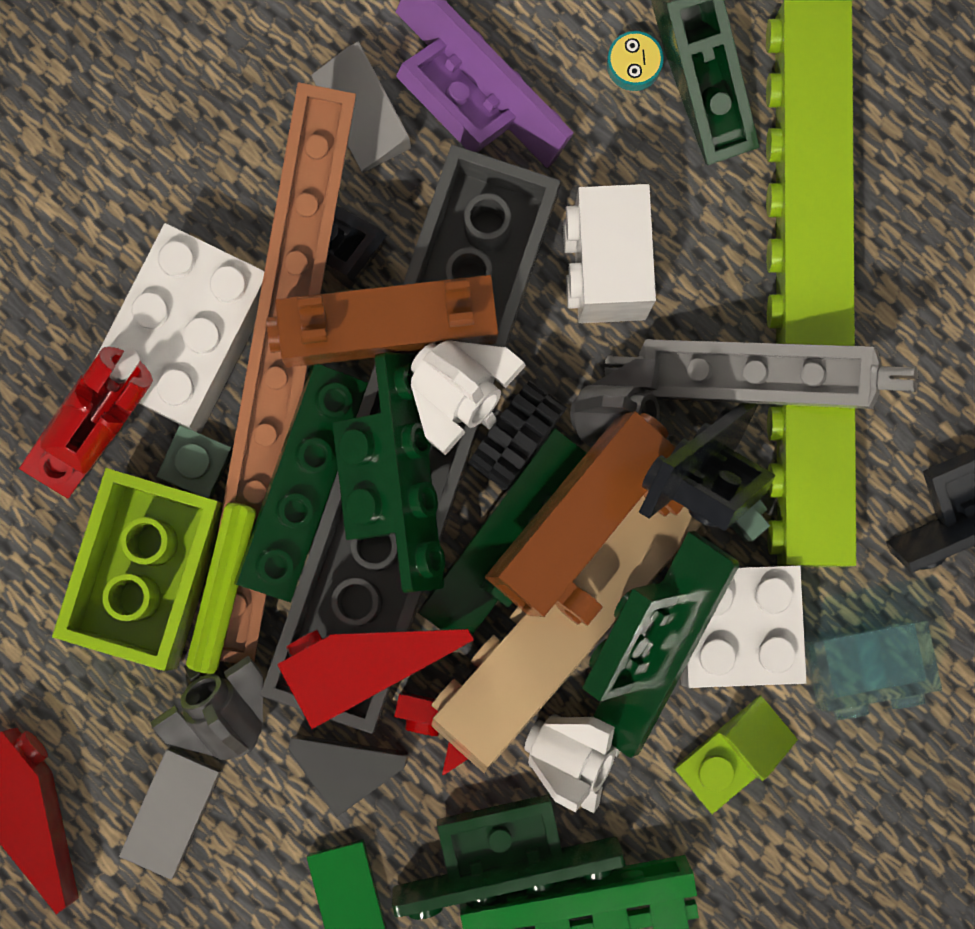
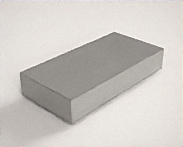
[119,748,222,880]

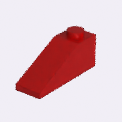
[277,629,474,729]
[0,727,79,915]

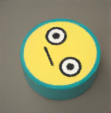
[607,31,663,91]

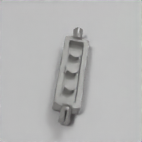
[604,339,918,409]

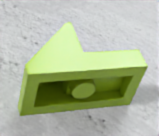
[673,695,798,814]

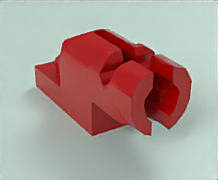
[19,347,153,499]

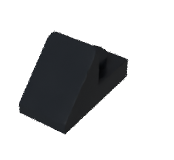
[326,206,387,289]

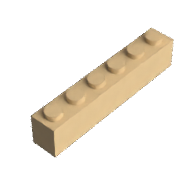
[431,496,703,773]

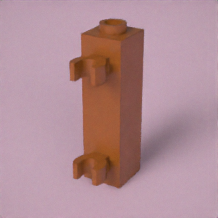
[266,275,498,368]
[485,411,684,626]

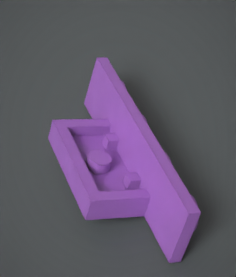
[396,0,574,168]

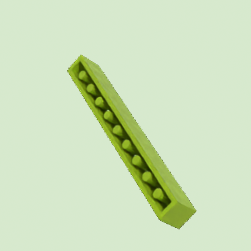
[766,0,856,567]

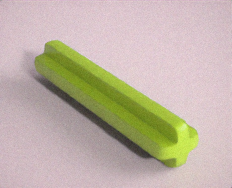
[186,502,256,674]

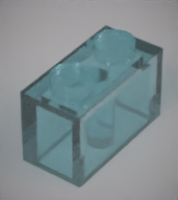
[804,621,942,720]

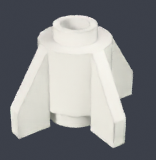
[411,340,526,455]
[524,714,621,813]

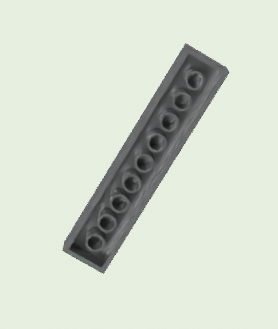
[260,144,561,734]

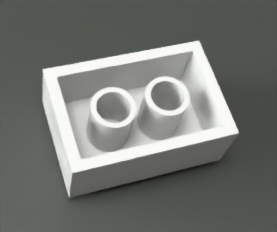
[95,223,264,434]

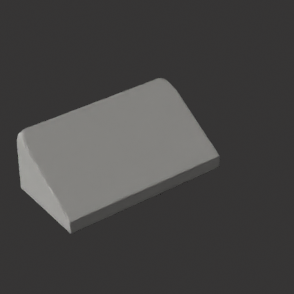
[311,41,411,173]

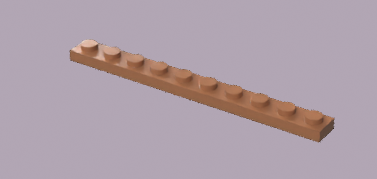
[218,82,356,664]

